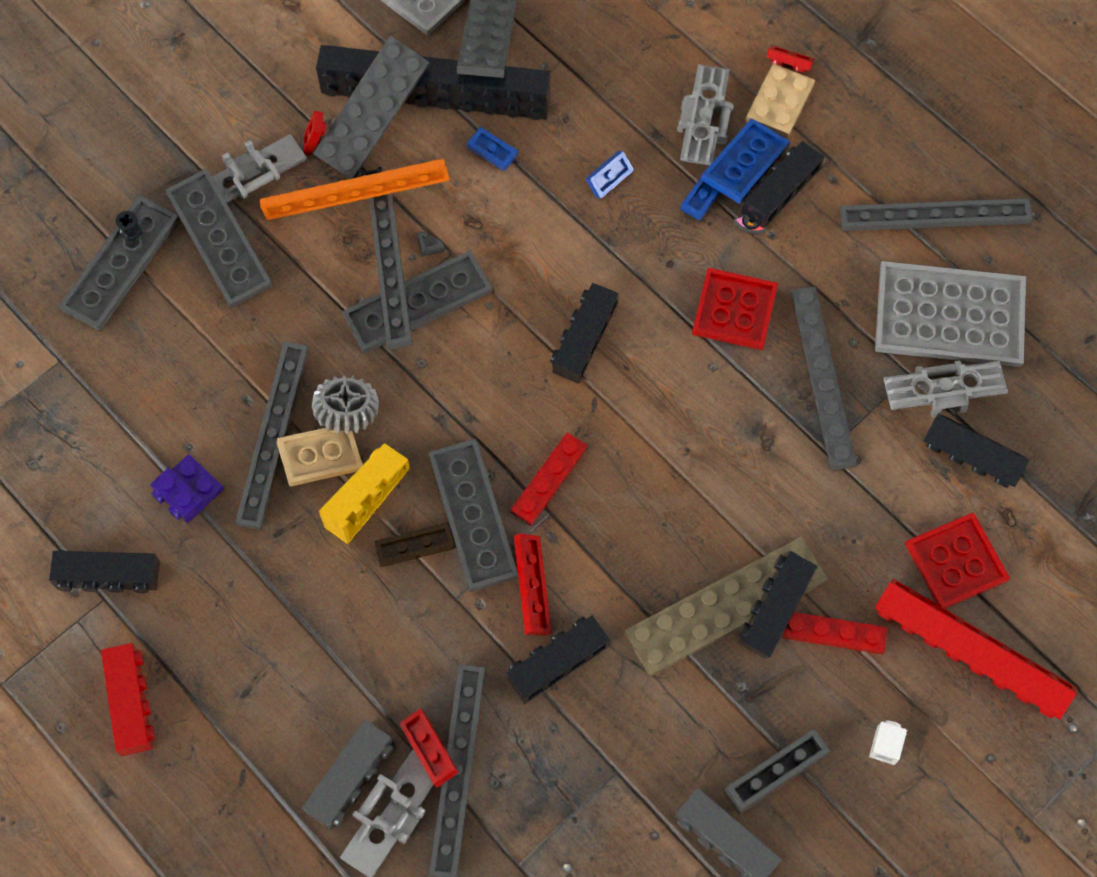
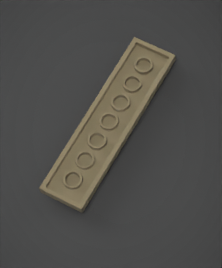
[624,536,828,677]

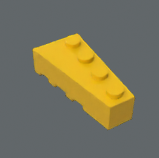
[319,443,410,544]

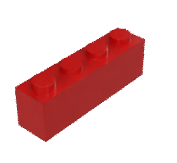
[101,643,155,756]

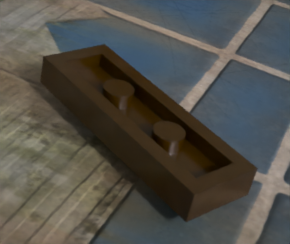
[374,523,455,567]

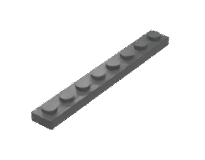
[369,193,413,350]
[839,198,1032,231]
[791,286,857,471]
[235,342,309,530]
[429,664,485,877]

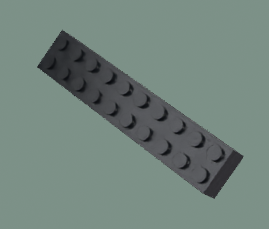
[316,45,551,120]

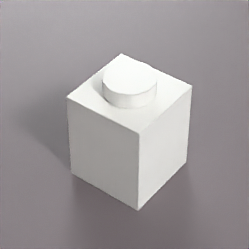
[869,721,907,765]

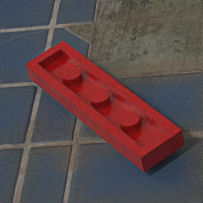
[511,433,587,526]
[514,533,552,636]
[781,612,887,655]

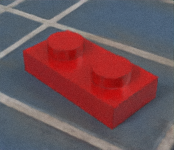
[766,45,815,72]
[303,111,326,155]

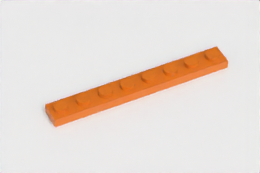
[260,159,450,221]

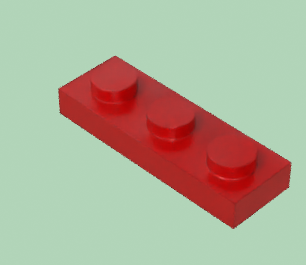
[399,708,459,788]

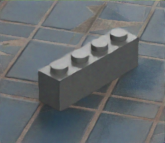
[302,720,393,830]
[724,729,830,815]
[675,787,782,877]

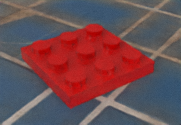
[692,267,778,351]
[905,512,1011,609]

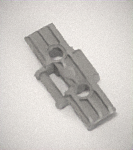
[677,64,734,165]
[212,134,307,203]
[884,360,1008,417]
[340,750,434,877]

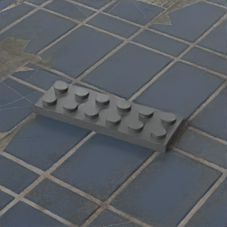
[457,0,517,78]
[313,35,430,179]
[165,168,273,308]
[58,195,180,331]
[342,250,493,354]
[428,439,518,592]

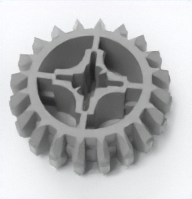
[312,375,379,434]

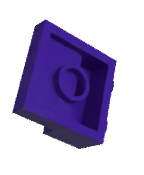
[150,454,224,524]

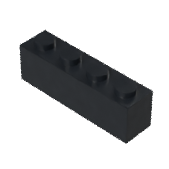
[741,141,824,228]
[550,283,619,384]
[923,413,1029,488]
[49,551,160,594]
[738,551,818,659]
[506,615,610,705]

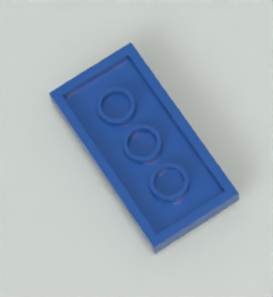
[701,118,790,204]

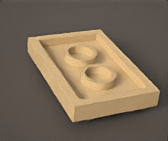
[745,64,815,138]
[277,428,363,487]

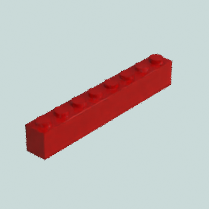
[875,578,1077,719]

